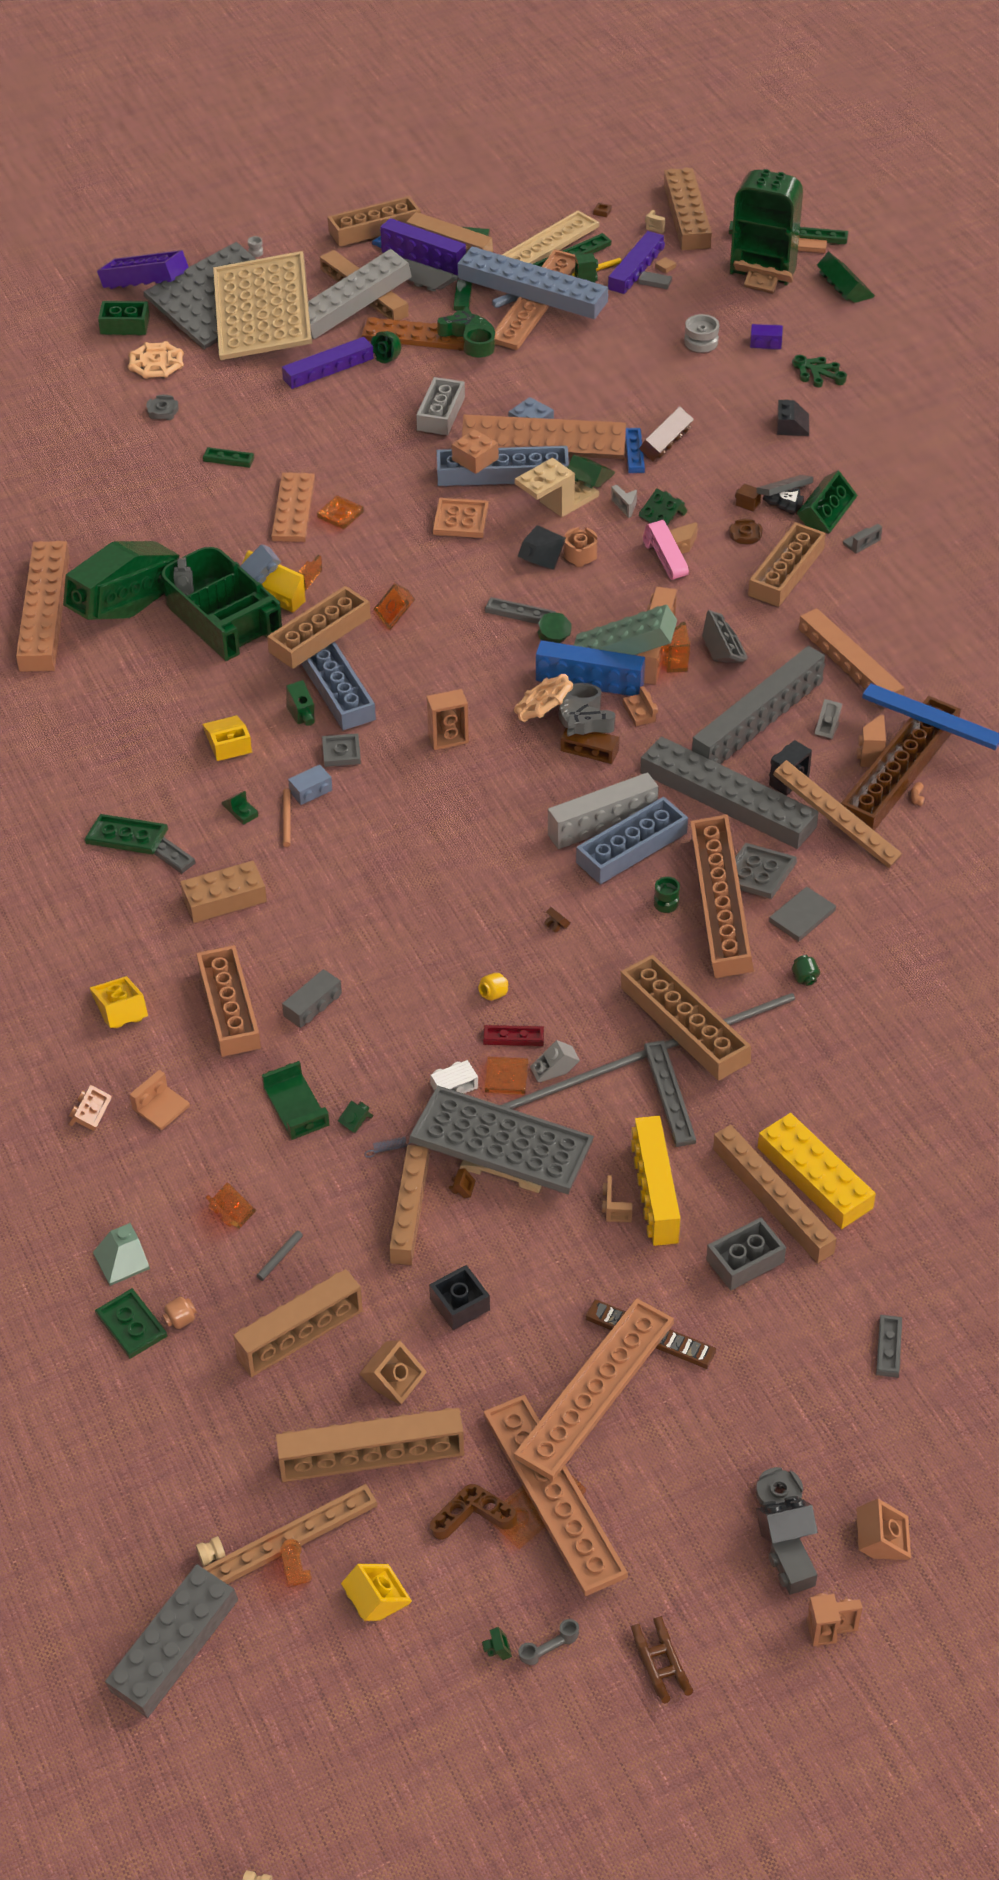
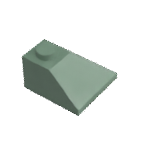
[93,1223,150,1286]

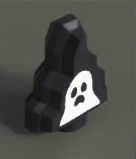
[763,489,804,515]

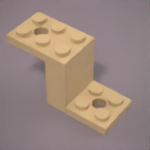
[515,458,599,517]

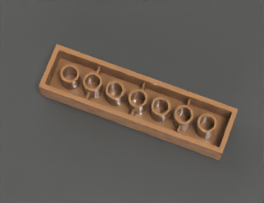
[664,167,712,250]
[621,955,751,1081]
[276,1408,464,1482]

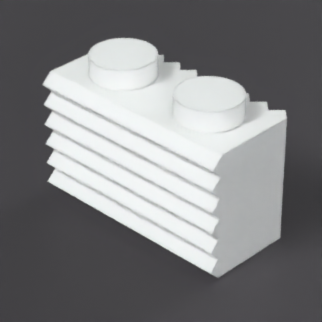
[430,1060,478,1094]

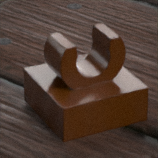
[544,906,571,933]
[449,1168,476,1199]

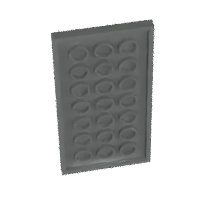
[409,1086,594,1195]

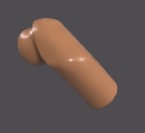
[911,782,925,806]

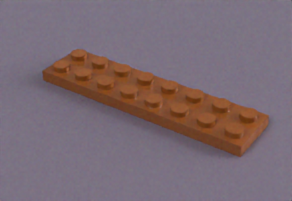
[362,317,464,351]

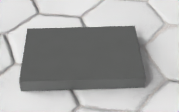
[769,886,836,942]

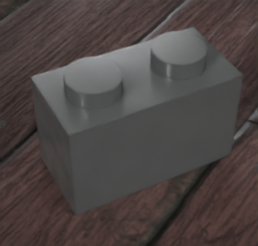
[769,1538,818,1595]

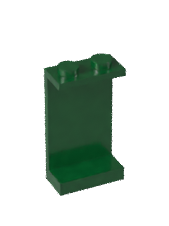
[262,1061,330,1140]

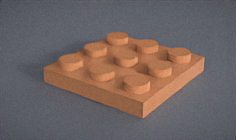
[433,498,489,538]

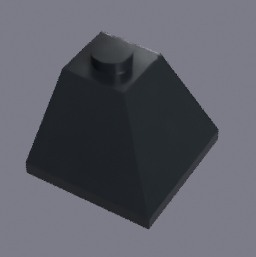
[518,525,566,570]

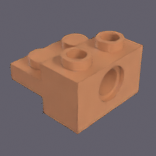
[807,1593,862,1646]

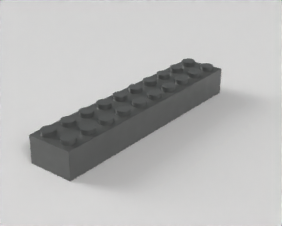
[692,646,825,764]
[640,736,819,849]

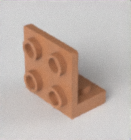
[130,1070,190,1130]

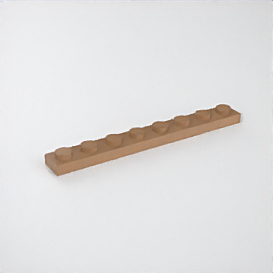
[773,760,902,868]
[203,1484,377,1584]

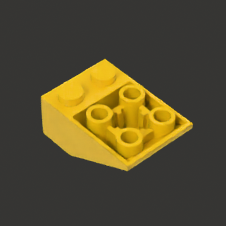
[202,715,252,761]

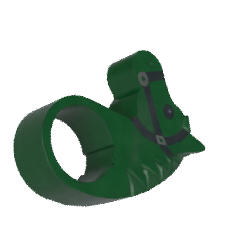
[437,306,495,358]

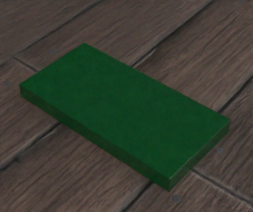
[85,814,168,855]

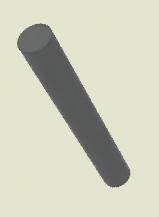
[256,1230,303,1281]

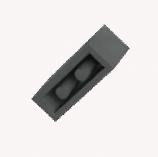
[282,969,342,1028]

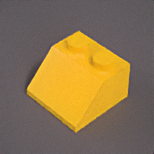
[341,1564,412,1621]

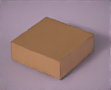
[655,257,676,273]

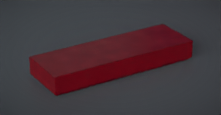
[483,1025,544,1046]

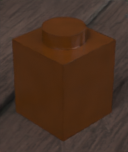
[735,483,761,512]

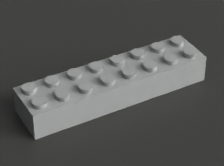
[308,249,412,339]

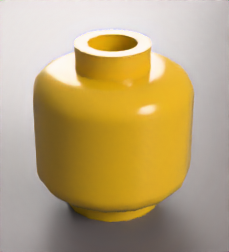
[478,972,508,1001]

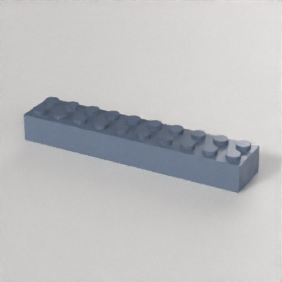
[458,246,608,319]

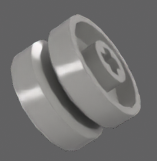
[684,314,719,353]

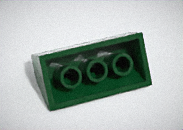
[817,251,875,303]
[797,470,858,534]

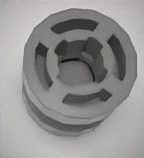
[247,236,263,257]

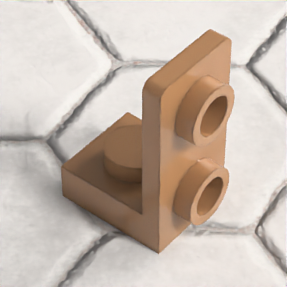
[602,1175,633,1222]

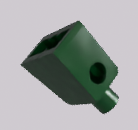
[286,680,315,726]

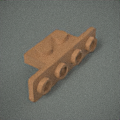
[734,260,793,293]

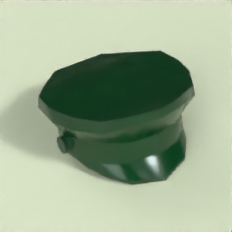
[537,612,572,643]

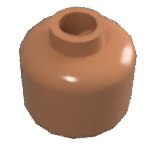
[162,1296,197,1329]

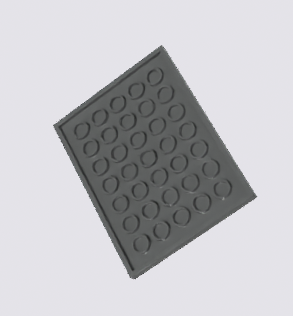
[144,242,256,349]

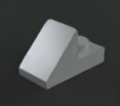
[611,485,637,518]
[815,699,843,739]

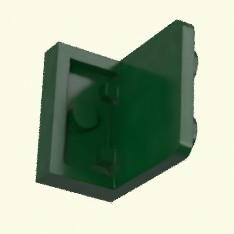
[639,488,688,525]

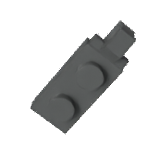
[174,558,194,596]

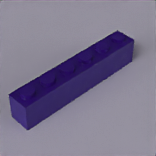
[608,231,665,294]
[282,337,374,389]

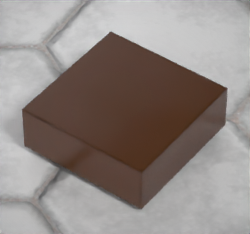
[593,203,612,218]

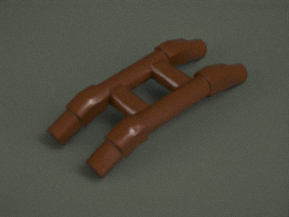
[630,1616,694,1704]

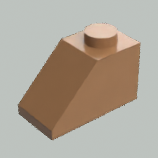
[669,522,698,554]

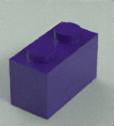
[750,324,783,349]

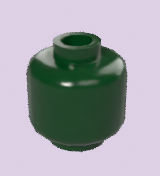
[791,955,820,986]

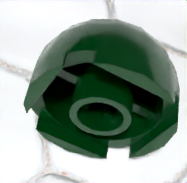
[371,331,402,363]

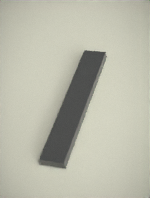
[644,1040,696,1147]

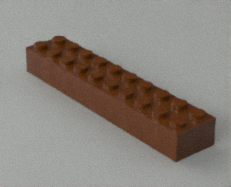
[841,695,961,831]

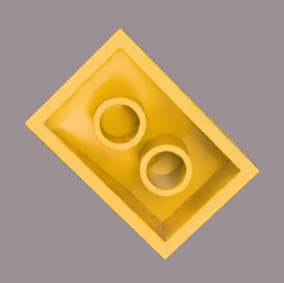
[90,976,148,1028]

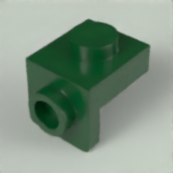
[337,1100,374,1133]

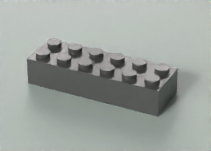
[105,1564,238,1718]

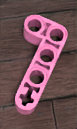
[643,520,689,580]

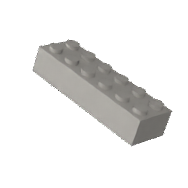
[548,772,659,849]

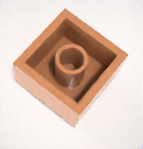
[452,429,499,474]

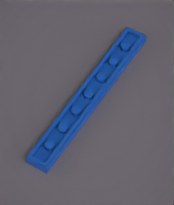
[862,683,999,750]

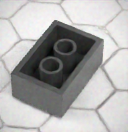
[706,1217,786,1291]

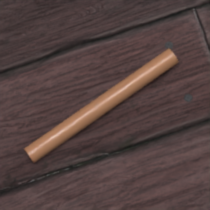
[283,789,291,847]

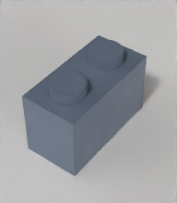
[240,544,281,584]
[288,765,332,805]

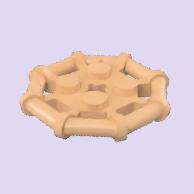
[128,341,184,379]
[514,674,573,722]

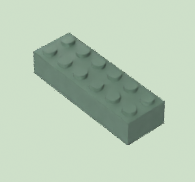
[574,604,677,655]

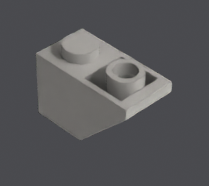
[530,1040,580,1082]

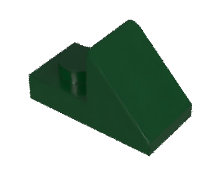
[221,791,258,825]

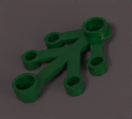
[792,355,847,388]

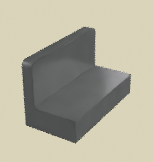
[843,524,882,554]

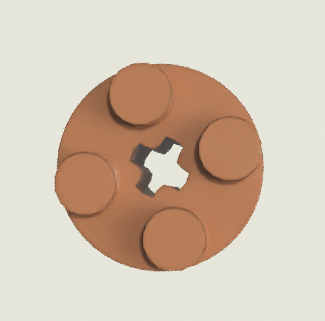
[563,527,598,567]

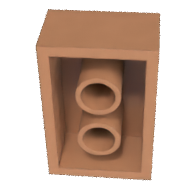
[427,689,469,750]

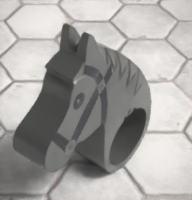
[559,683,615,736]

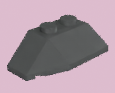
[403,258,459,291]
[702,610,748,663]

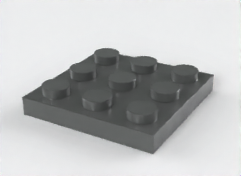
[735,843,797,899]

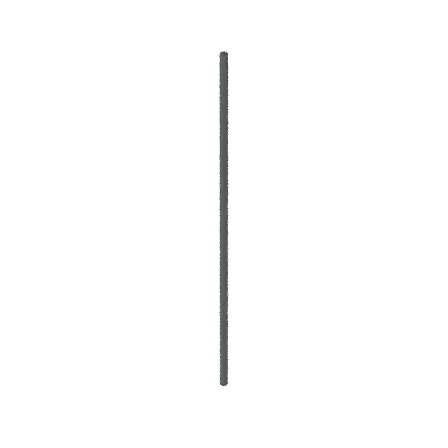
[500,993,795,1109]

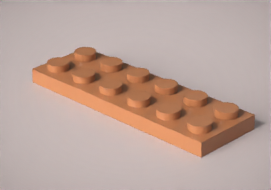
[272,472,315,542]

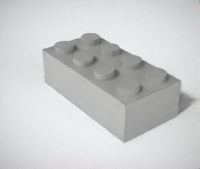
[416,377,465,435]

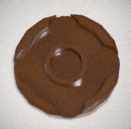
[729,519,763,545]

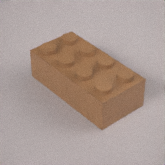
[180,861,267,923]

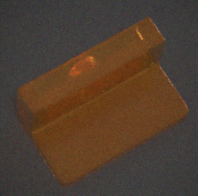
[297,555,322,591]

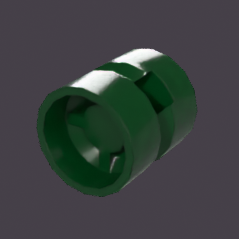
[654,877,680,913]

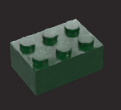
[98,301,150,336]

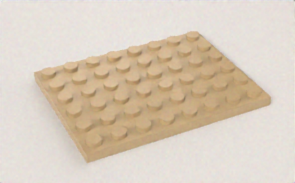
[213,251,312,360]

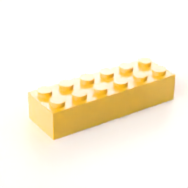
[757,1113,876,1230]
[631,1116,681,1246]

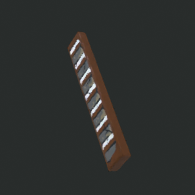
[586,1299,716,1369]

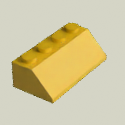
[242,550,306,613]

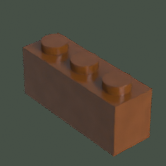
[561,728,620,764]

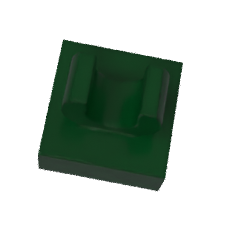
[482,1627,512,1661]

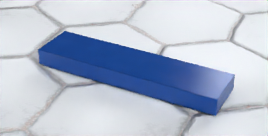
[625,428,645,473]

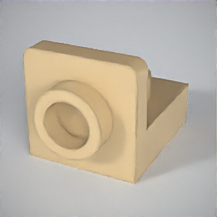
[645,210,665,233]

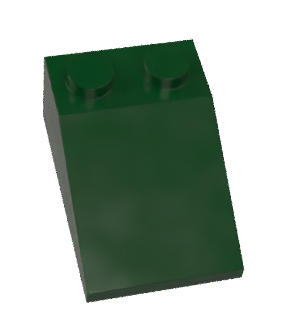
[568,455,615,488]

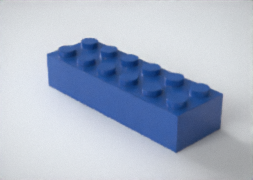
[536,641,645,696]

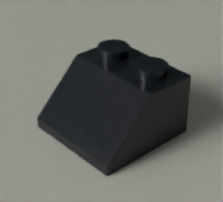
[777,399,809,436]

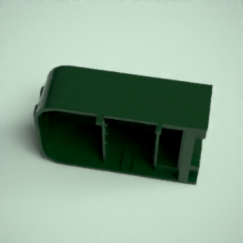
[730,169,803,286]
[162,547,282,661]

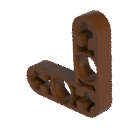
[430,1484,518,1540]

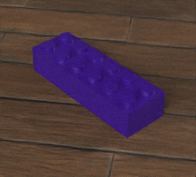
[380,218,466,275]
[97,250,189,289]

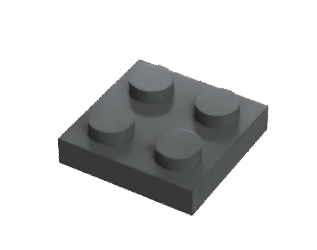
[322,734,361,767]

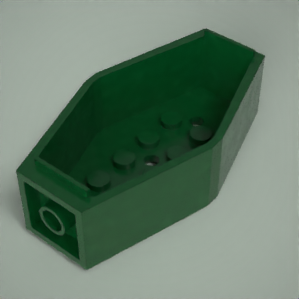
[63,541,180,620]

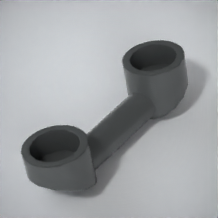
[518,1619,579,1665]

